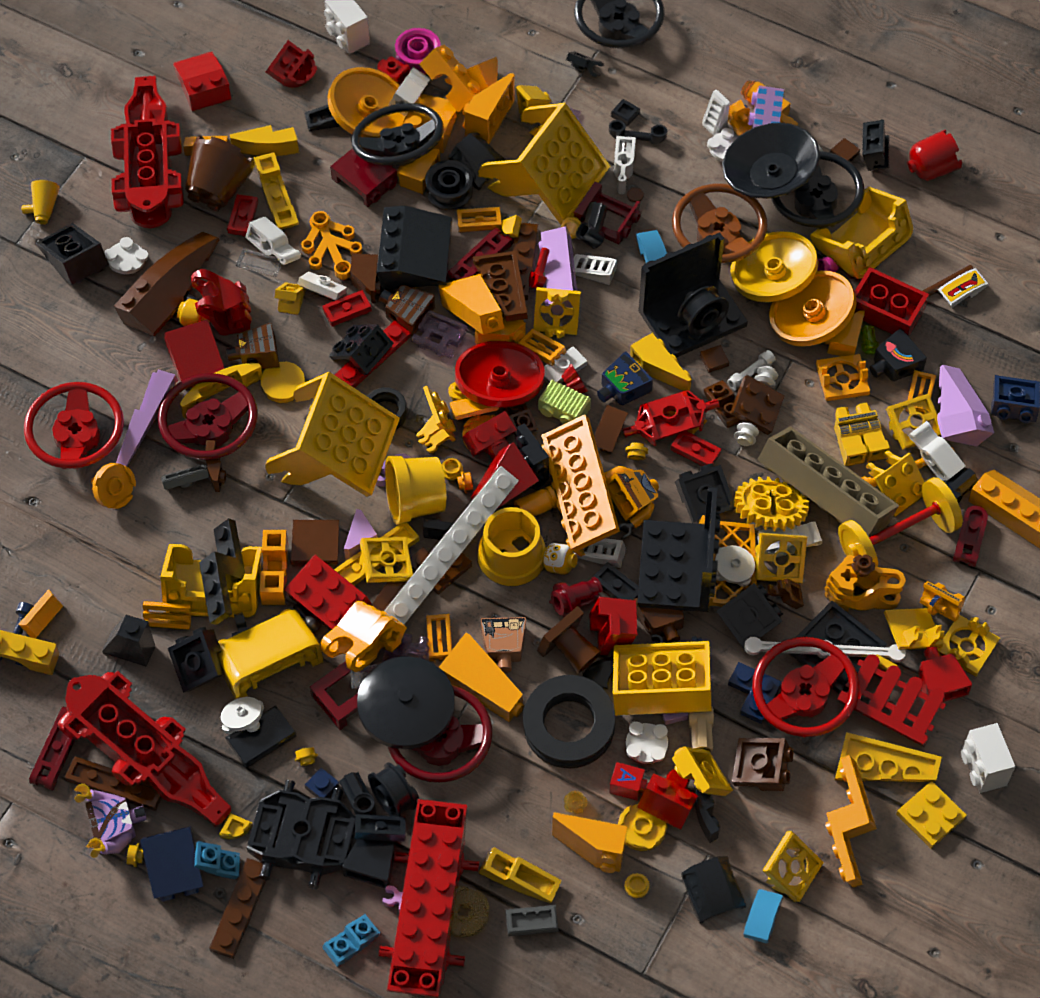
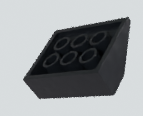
[377,206,452,290]

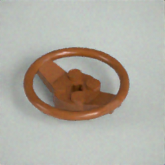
[672,184,767,263]

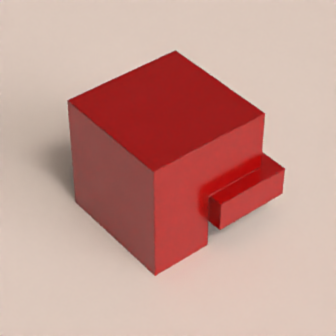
[589,597,637,655]

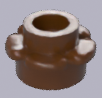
[852,554,875,577]

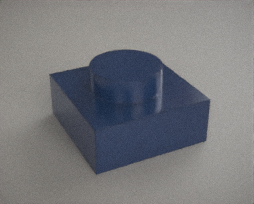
[305,768,340,798]

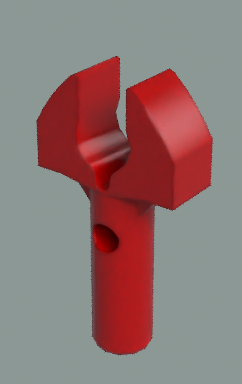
[529,248,550,289]

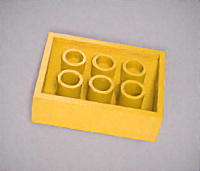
[613,641,712,715]

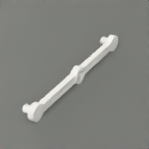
[744,637,906,663]

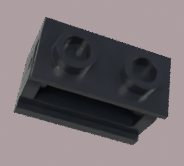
[862,119,889,171]

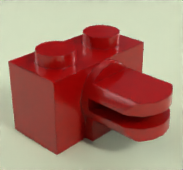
[462,411,517,460]
[637,769,698,830]

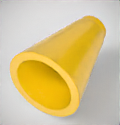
[21,180,60,225]

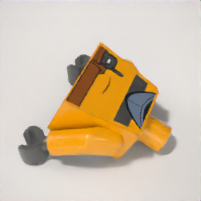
[604,466,659,539]

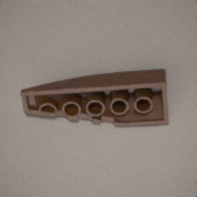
[114,232,220,336]

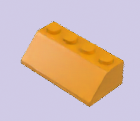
[969,469,1040,548]

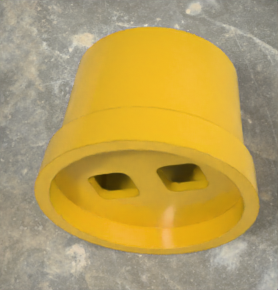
[385,456,447,525]
[477,507,545,586]

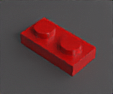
[227,194,259,236]
[322,290,372,327]
[670,431,722,466]

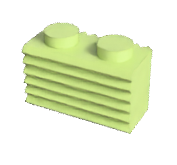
[538,380,591,424]

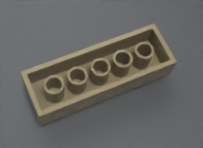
[757,426,899,537]

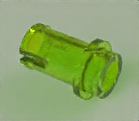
[861,325,879,355]

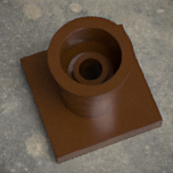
[537,606,602,674]

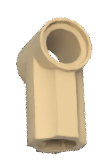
[688,706,714,753]

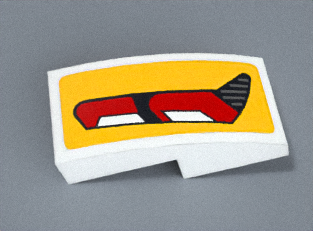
[938,268,989,308]

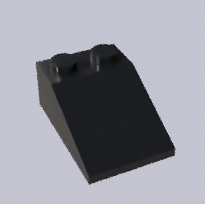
[36,223,109,285]

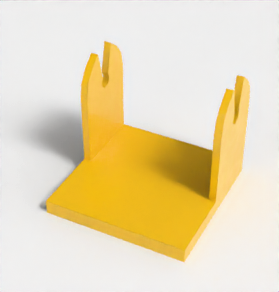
[479,103,610,225]
[265,372,400,497]

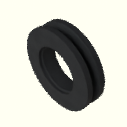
[523,675,615,768]

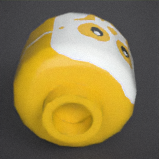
[541,543,578,575]

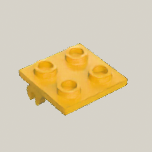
[416,386,456,453]
[866,450,924,517]
[884,608,945,650]

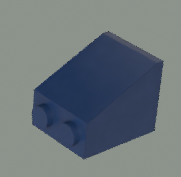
[141,826,204,902]

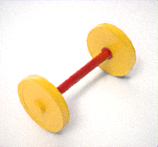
[838,477,963,567]

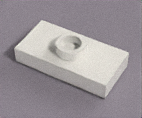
[298,272,347,300]
[544,346,587,384]

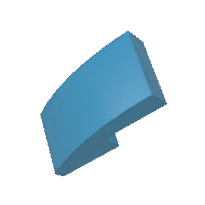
[636,230,667,263]
[195,841,240,879]
[743,889,783,944]
[323,914,380,967]

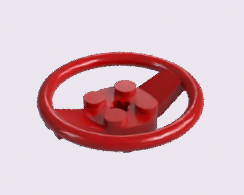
[24,382,124,469]
[752,637,859,737]

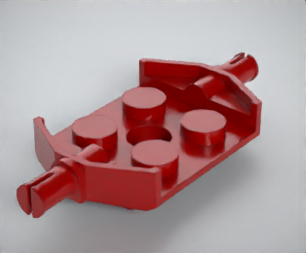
[622,390,720,446]

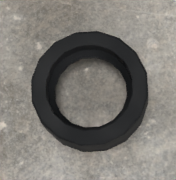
[367,388,407,430]

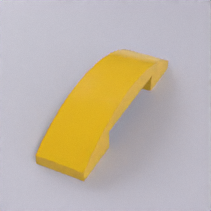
[254,152,299,230]
[180,363,262,418]

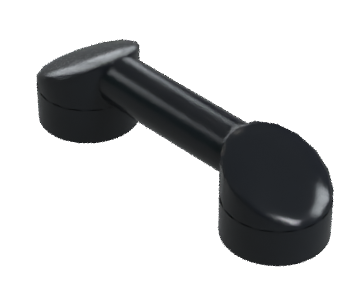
[609,120,668,144]

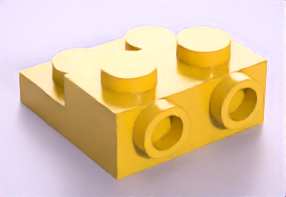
[672,746,733,796]

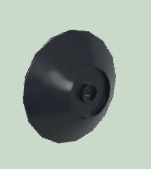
[722,123,820,199]

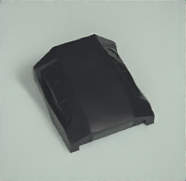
[448,132,506,190]
[681,856,746,924]

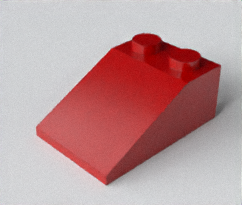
[173,52,232,111]

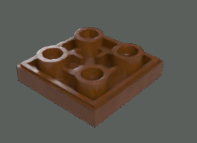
[291,520,340,564]

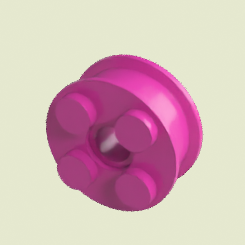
[395,28,441,75]

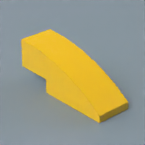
[230,125,299,156]
[478,847,562,903]

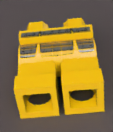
[834,402,890,466]

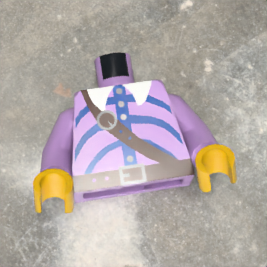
[74,784,147,858]

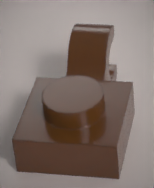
[767,579,804,609]

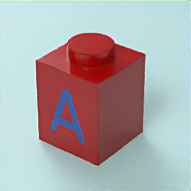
[609,762,648,801]

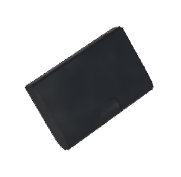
[225,705,296,768]

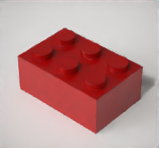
[854,267,929,337]
[284,554,372,631]

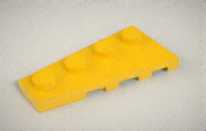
[835,732,942,782]

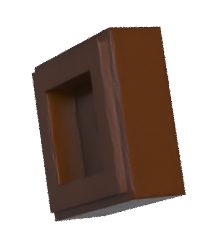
[830,138,860,162]
[700,345,729,373]

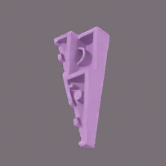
[116,369,178,466]

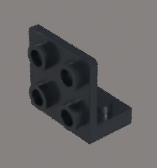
[329,324,394,375]

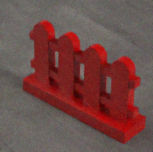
[837,654,946,747]

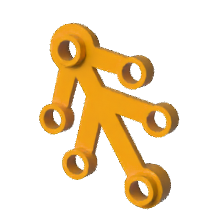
[301,211,363,280]

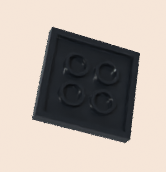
[789,601,887,694]

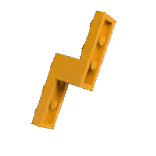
[826,755,877,888]

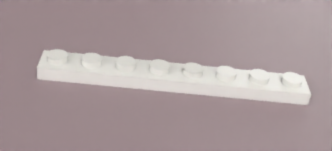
[384,466,519,624]

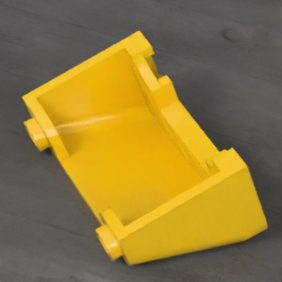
[810,187,913,279]
[160,544,262,617]
[217,609,323,699]

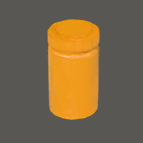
[514,486,558,517]

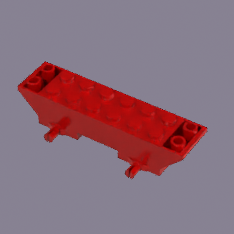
[379,799,479,998]

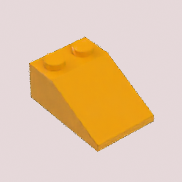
[463,73,515,144]
[404,94,458,153]
[552,812,627,873]

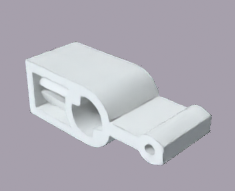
[388,67,431,117]
[614,136,636,194]
[245,217,301,265]
[908,421,966,481]
[757,522,822,558]

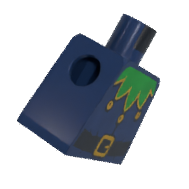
[597,351,653,405]

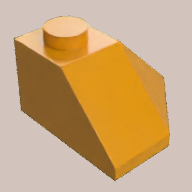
[445,57,498,91]

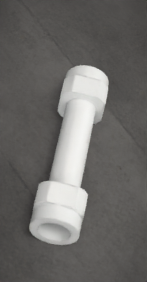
[727,350,776,391]

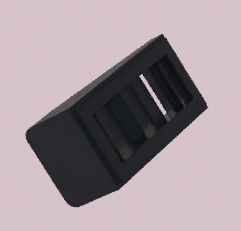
[304,105,340,132]

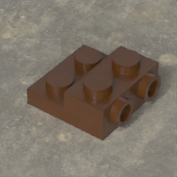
[732,738,794,791]

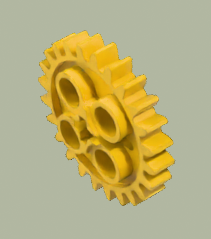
[734,476,809,532]

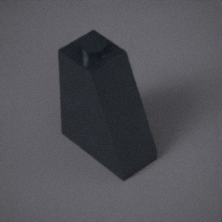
[102,614,156,667]

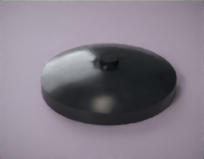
[357,656,455,749]

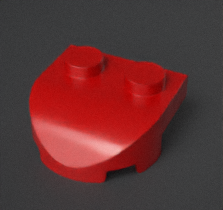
[265,40,317,88]

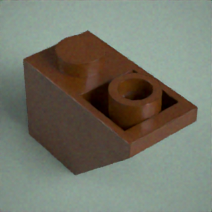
[350,254,381,303]

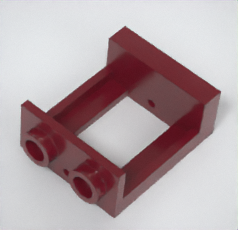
[574,182,642,245]
[309,661,372,730]

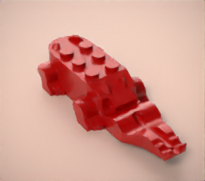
[111,76,184,228]
[58,671,231,827]

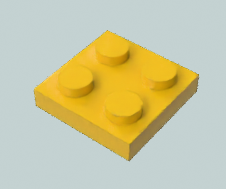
[896,781,967,849]

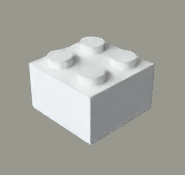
[324,0,370,54]
[961,723,1015,793]

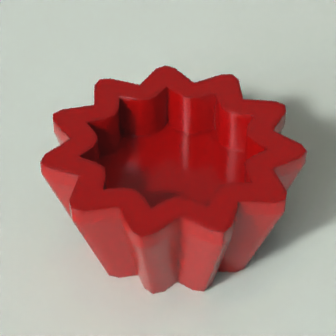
[562,364,588,393]

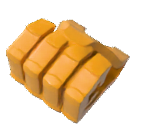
[825,555,906,612]
[321,601,407,672]

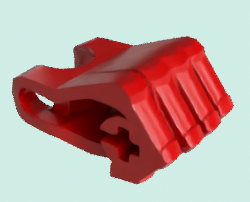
[191,269,252,335]

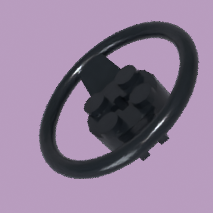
[574,0,665,49]
[351,103,444,166]
[771,151,864,229]

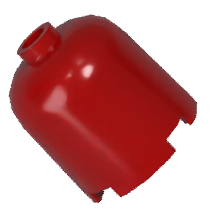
[907,130,962,181]

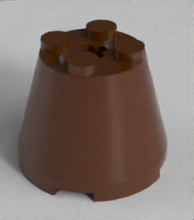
[185,136,255,211]

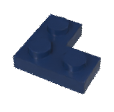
[728,662,782,724]

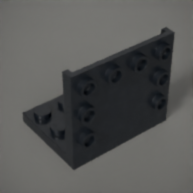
[638,233,748,358]
[637,487,722,612]

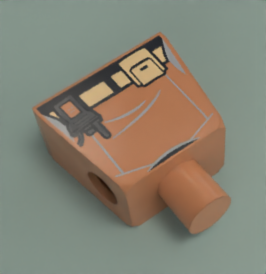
[481,617,526,673]

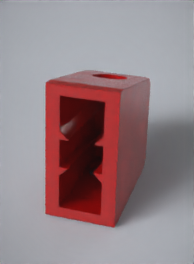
[918,647,972,703]

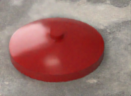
[455,341,545,407]

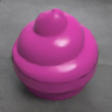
[817,257,839,273]

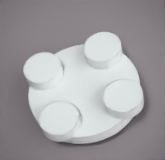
[707,127,738,162]
[104,237,148,274]
[715,545,755,587]
[221,697,264,734]
[626,722,668,764]

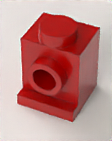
[377,56,410,85]

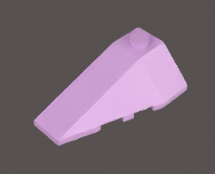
[937,365,994,447]

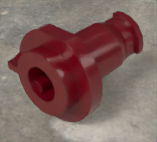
[549,577,603,617]

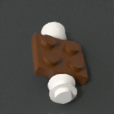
[730,366,785,446]

